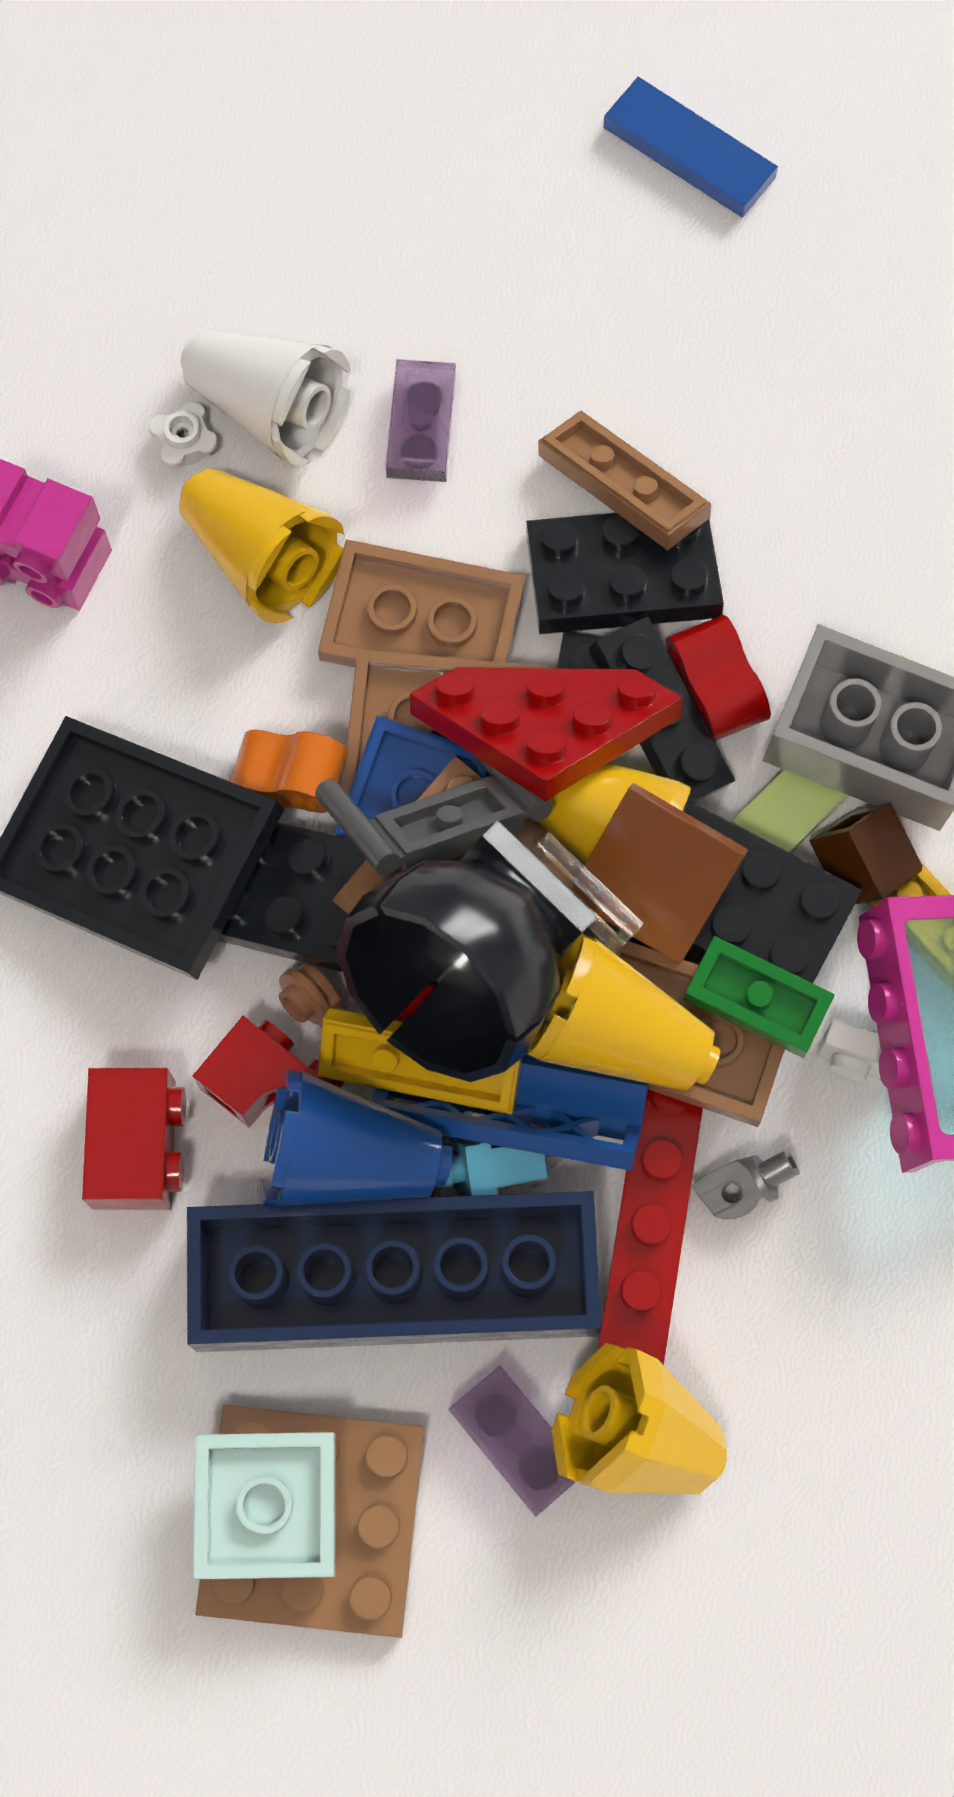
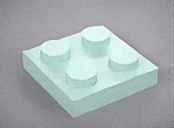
[193,1432,336,1579]

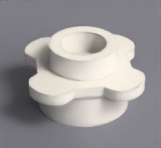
[148,402,217,467]

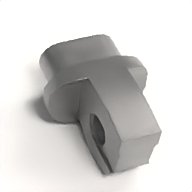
[691,1150,800,1220]

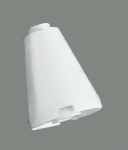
[180,330,351,466]

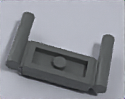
[315,754,553,876]

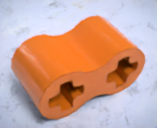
[229,729,348,813]

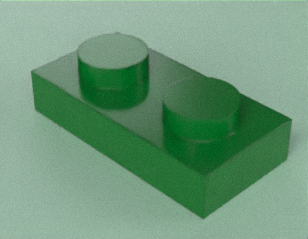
[683,936,835,1059]

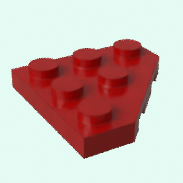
[410,667,682,802]

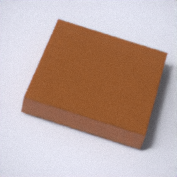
[571,783,748,964]

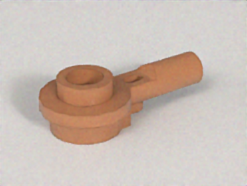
[279,964,345,1028]

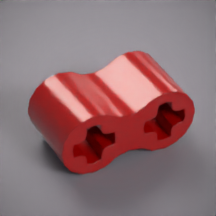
[665,615,771,741]

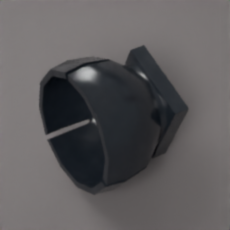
[336,820,597,1082]

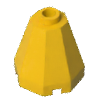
[551,1343,727,1494]

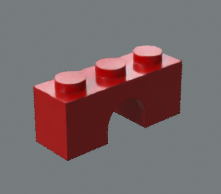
[192,1016,345,1128]

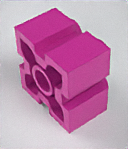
[0,459,112,611]

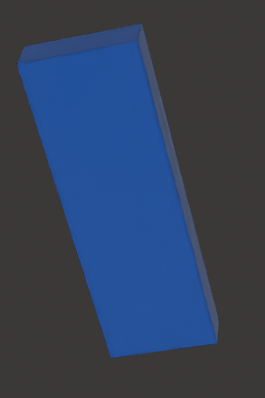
[603,76,778,218]

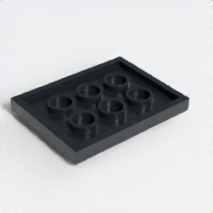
[0,716,285,980]

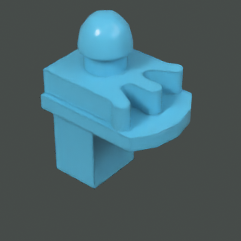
[435,1137,548,1196]

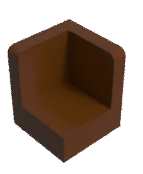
[809,802,922,905]

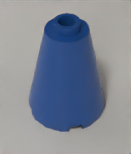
[260,1070,452,1207]

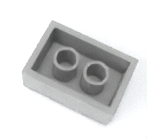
[762,624,954,831]

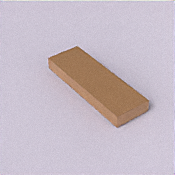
[538,411,711,550]

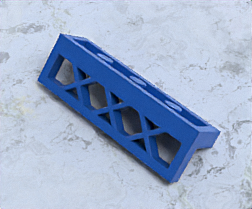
[371,1054,649,1171]

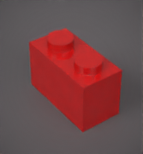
[82,1068,186,1210]

